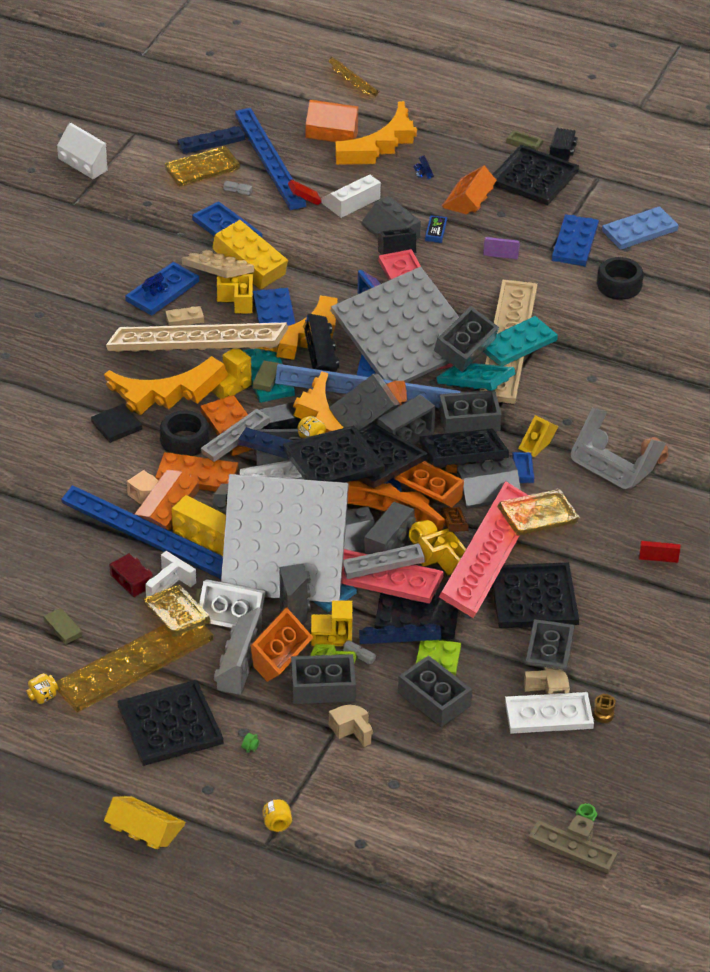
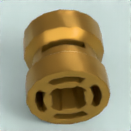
[593,694,616,723]

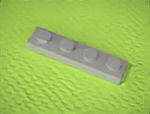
[201,409,270,462]
[343,544,425,579]

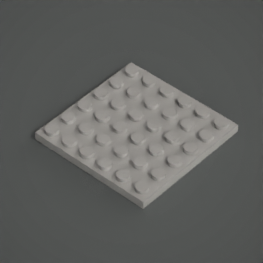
[330,266,459,383]
[221,474,349,602]

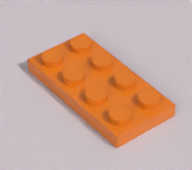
[200,395,253,456]
[155,452,238,492]

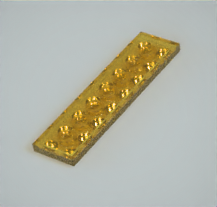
[56,611,214,713]

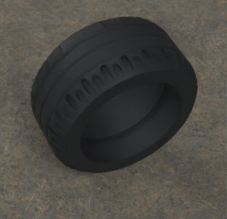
[597,257,644,300]
[160,410,210,456]

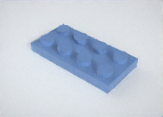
[602,207,679,250]

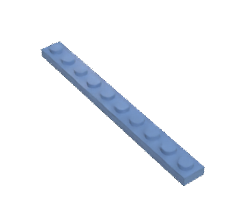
[275,364,461,408]

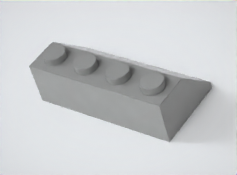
[214,608,262,695]

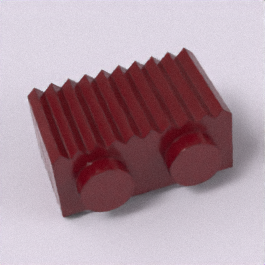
[109,553,153,597]

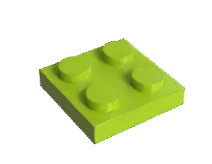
[416,640,461,676]

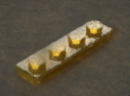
[328,56,379,97]

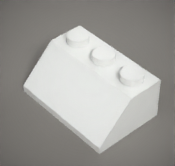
[57,123,107,179]
[321,175,381,218]
[196,580,266,628]

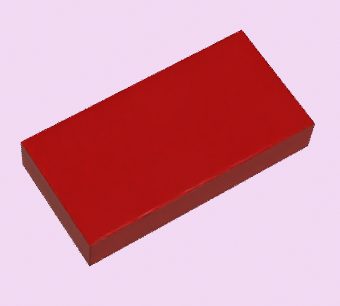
[288,179,322,205]
[639,541,680,563]

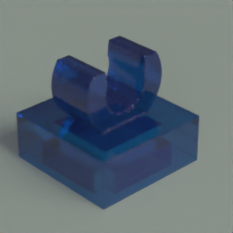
[413,155,434,179]
[142,273,165,296]

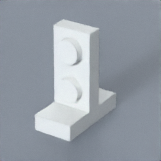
[145,551,196,601]

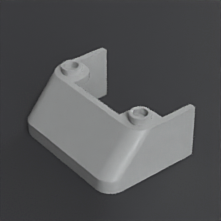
[571,407,666,489]

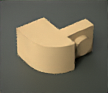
[524,667,570,694]
[329,705,373,747]

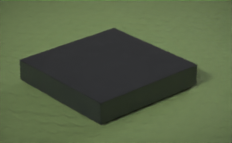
[91,404,142,443]

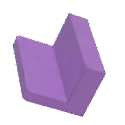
[483,237,520,259]

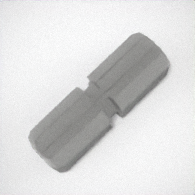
[223,181,252,195]
[343,640,376,665]

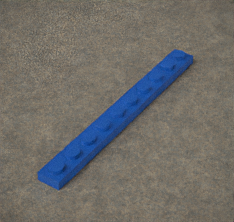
[235,108,306,210]
[61,485,223,579]

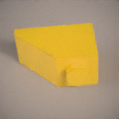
[518,415,559,457]

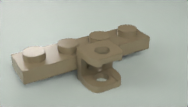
[528,815,618,874]

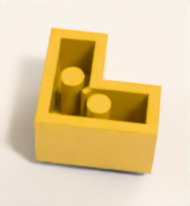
[217,274,253,314]
[211,349,252,399]
[418,529,466,575]
[311,600,352,646]

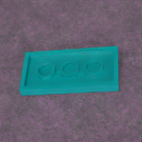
[483,316,558,366]
[242,348,295,403]
[436,363,516,391]

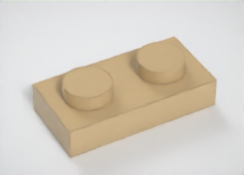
[165,306,204,326]

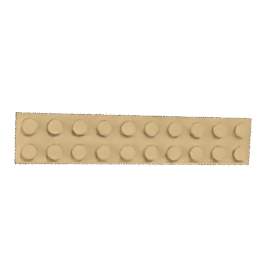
[480,280,537,404]
[106,323,288,352]

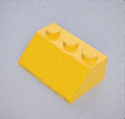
[104,796,186,849]

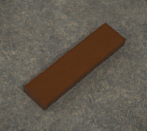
[441,507,468,532]

